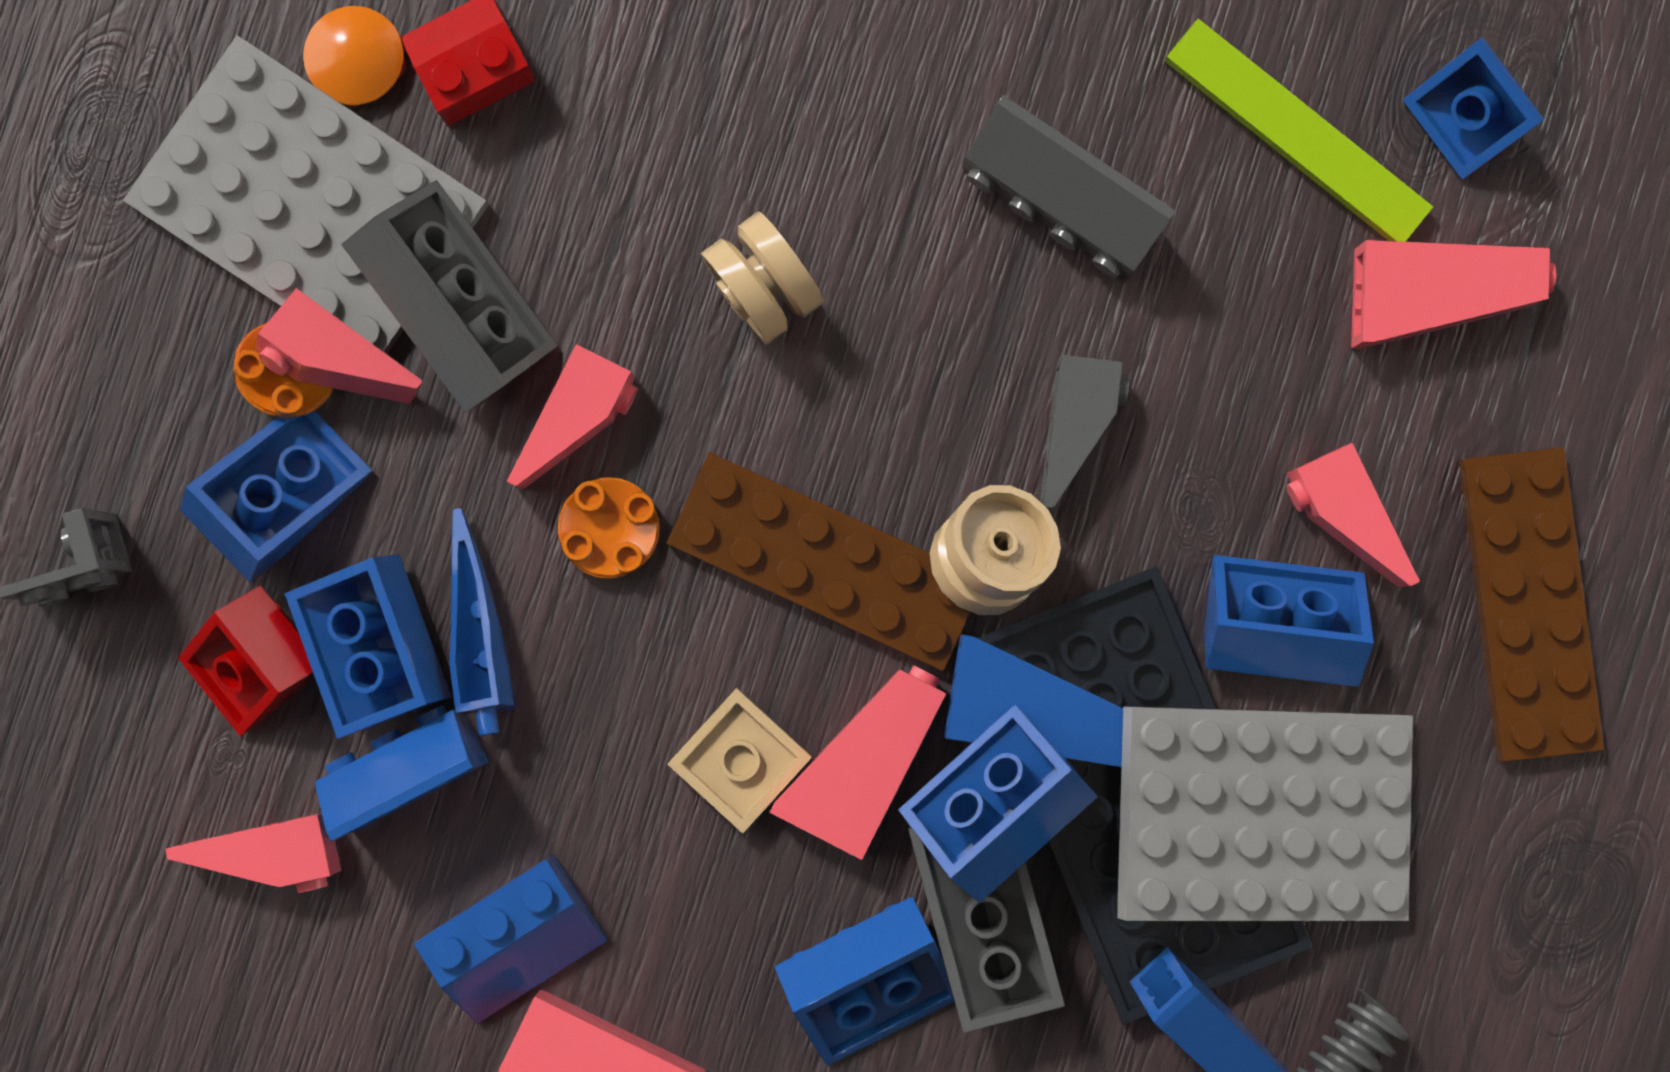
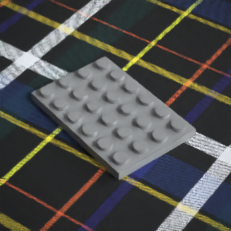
[123,35,489,354]
[1117,707,1413,921]

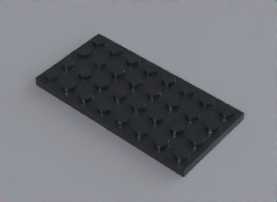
[978,566,1313,1025]

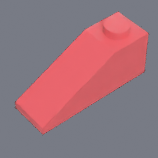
[255,288,423,404]
[507,344,638,490]
[1286,443,1420,588]
[165,813,341,893]

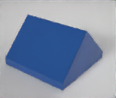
[1403,37,1544,180]

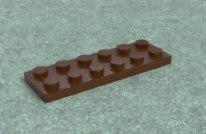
[1458,447,1605,762]
[666,452,970,671]

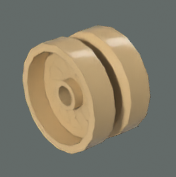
[700,211,824,345]
[930,485,1061,615]

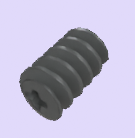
[1296,989,1409,1072]

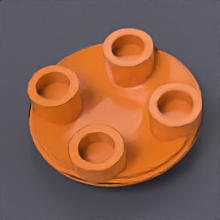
[303,6,406,108]
[233,323,333,418]
[558,477,660,578]

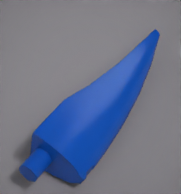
[449,508,516,736]

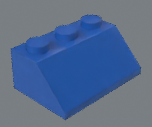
[284,554,452,739]
[1204,555,1374,687]
[315,705,489,841]
[899,705,1098,903]
[414,854,607,1024]
[774,896,955,1066]

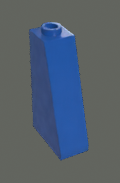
[944,635,1123,767]
[1130,947,1290,1072]

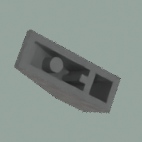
[1040,355,1129,511]

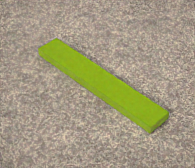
[1164,18,1433,242]

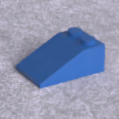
[180,411,372,583]

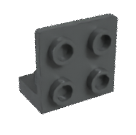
[0,508,133,607]

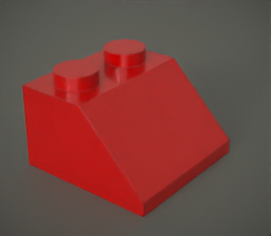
[401,0,536,126]
[178,585,314,737]

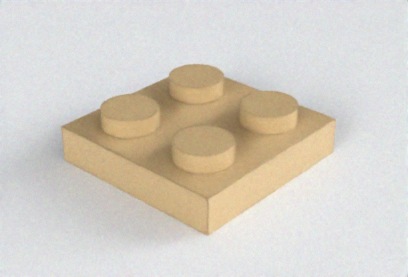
[667,688,812,833]

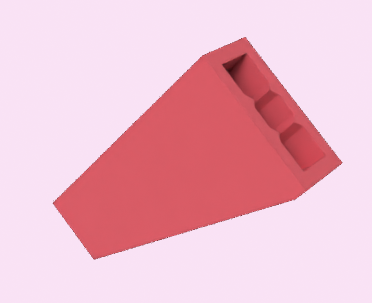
[1351,240,1556,349]
[770,665,946,860]
[498,989,706,1072]

